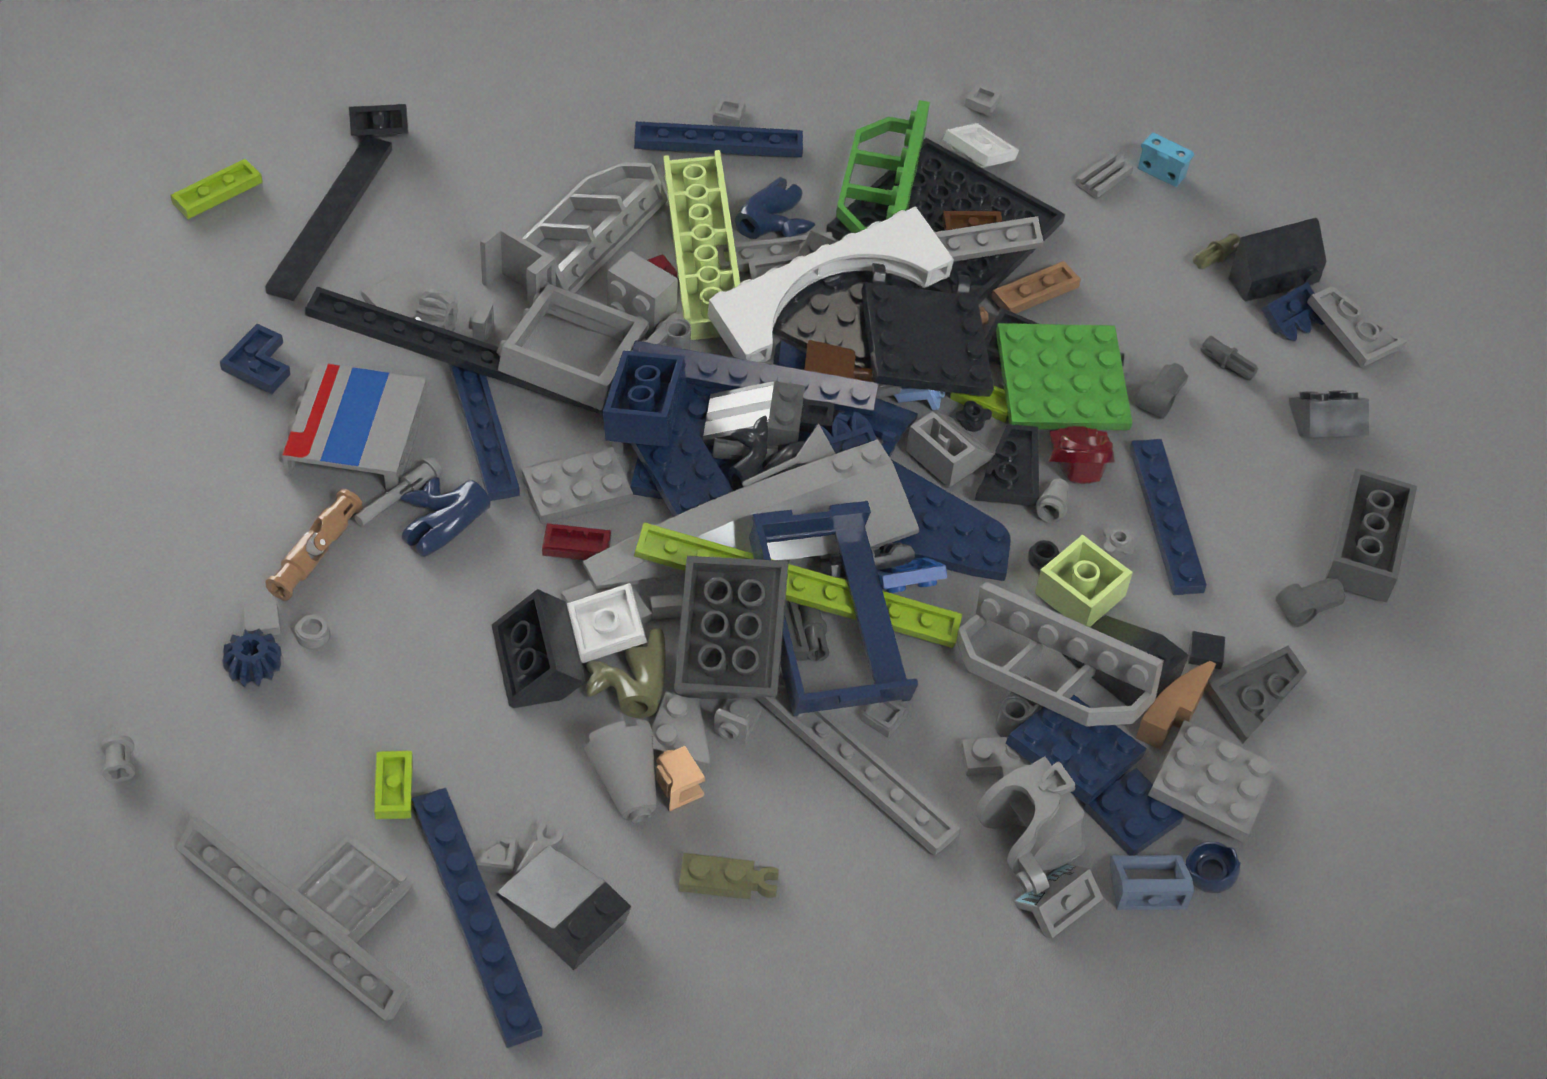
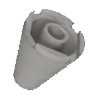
[583,719,657,823]

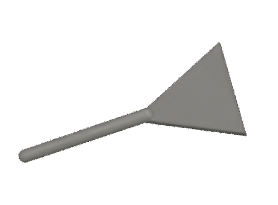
[742,424,835,487]

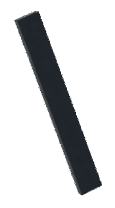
[265,135,392,301]

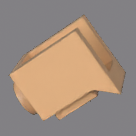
[656,746,705,812]

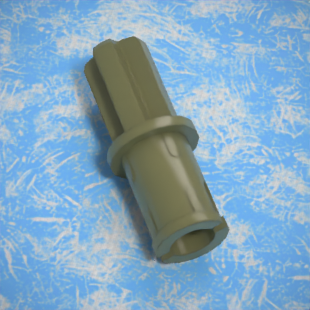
[1193,233,1241,269]

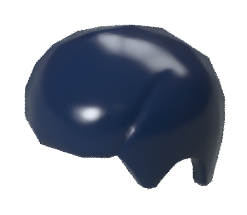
[1186,841,1241,893]

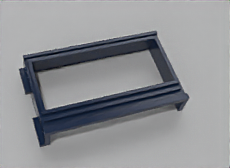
[749,501,919,717]

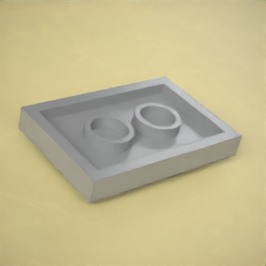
[522,447,633,524]

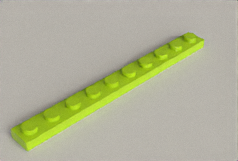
[634,522,962,648]

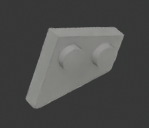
[652,692,711,771]

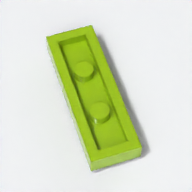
[170,159,263,219]

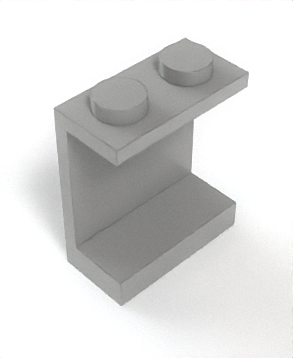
[480,225,556,309]

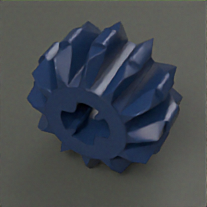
[222,628,282,687]

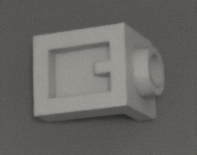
[713,698,762,745]

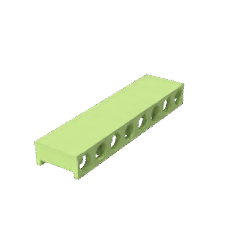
[663,150,740,340]

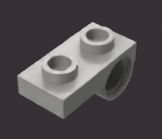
[642,312,691,350]

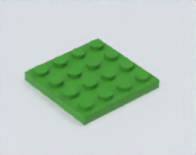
[996,323,1133,430]

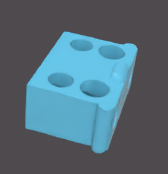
[1138,133,1195,187]

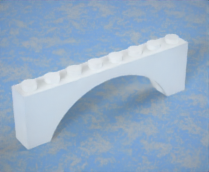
[707,207,954,363]

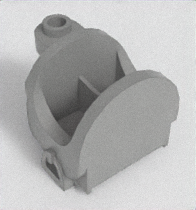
[976,756,1086,895]

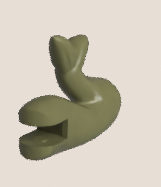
[586,628,666,718]

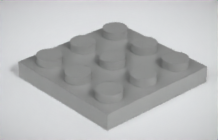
[1148,720,1278,843]

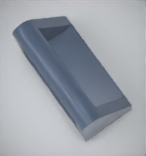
[1110,855,1195,910]

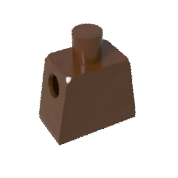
[805,340,872,382]

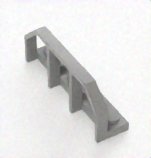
[523,162,668,293]
[957,582,1164,726]

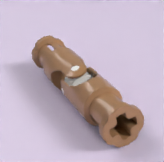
[265,489,363,601]

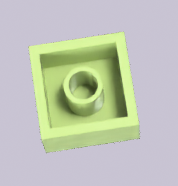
[1035,534,1133,627]

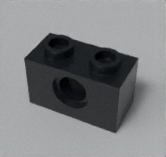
[349,104,408,136]

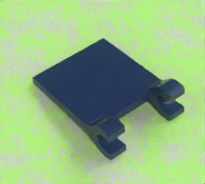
[831,398,918,457]

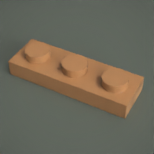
[992,261,1081,314]

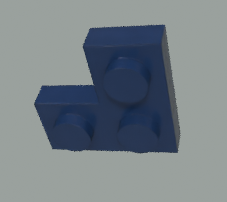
[220,323,291,394]

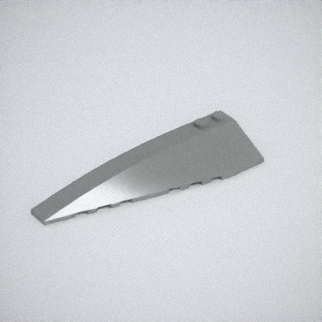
[583,439,919,590]

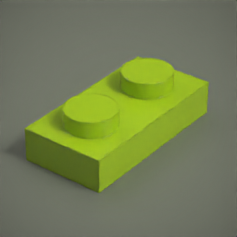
[374,751,413,819]

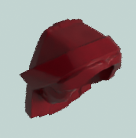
[1049,426,1115,484]

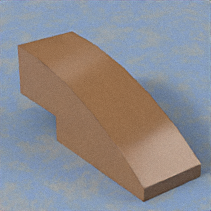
[1136,661,1216,750]

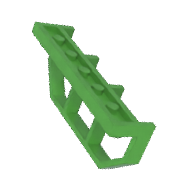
[836,100,930,233]

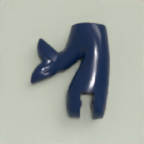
[735,177,816,239]
[400,477,491,557]

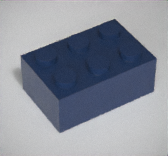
[603,350,686,447]

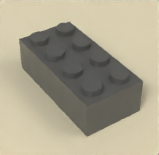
[1325,468,1417,603]

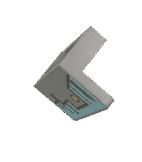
[1014,864,1103,938]

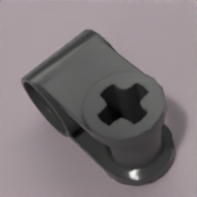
[995,676,1044,737]

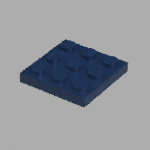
[1005,695,1147,805]

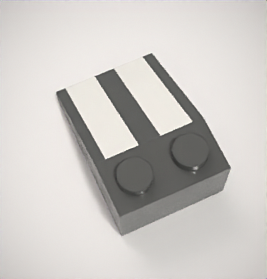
[703,381,805,451]

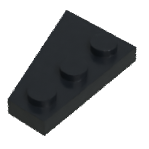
[975,424,1039,506]

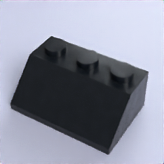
[1228,218,1327,302]
[491,589,586,708]

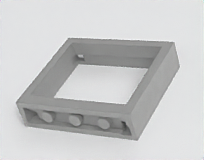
[497,283,649,411]

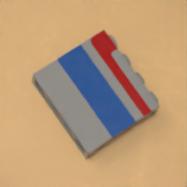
[279,362,428,491]

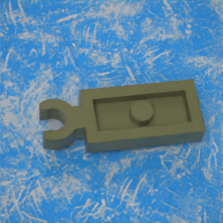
[679,853,779,899]

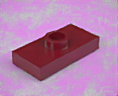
[542,523,611,560]

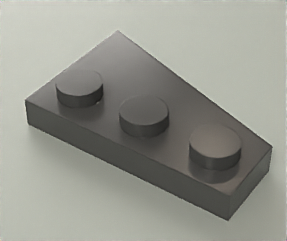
[1206,645,1307,744]

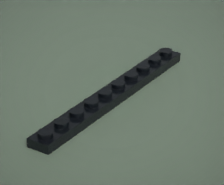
[305,286,600,413]

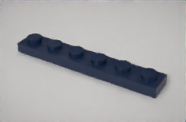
[634,121,803,157]
[449,364,520,501]
[1130,439,1207,595]

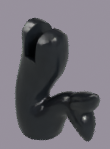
[728,415,806,491]

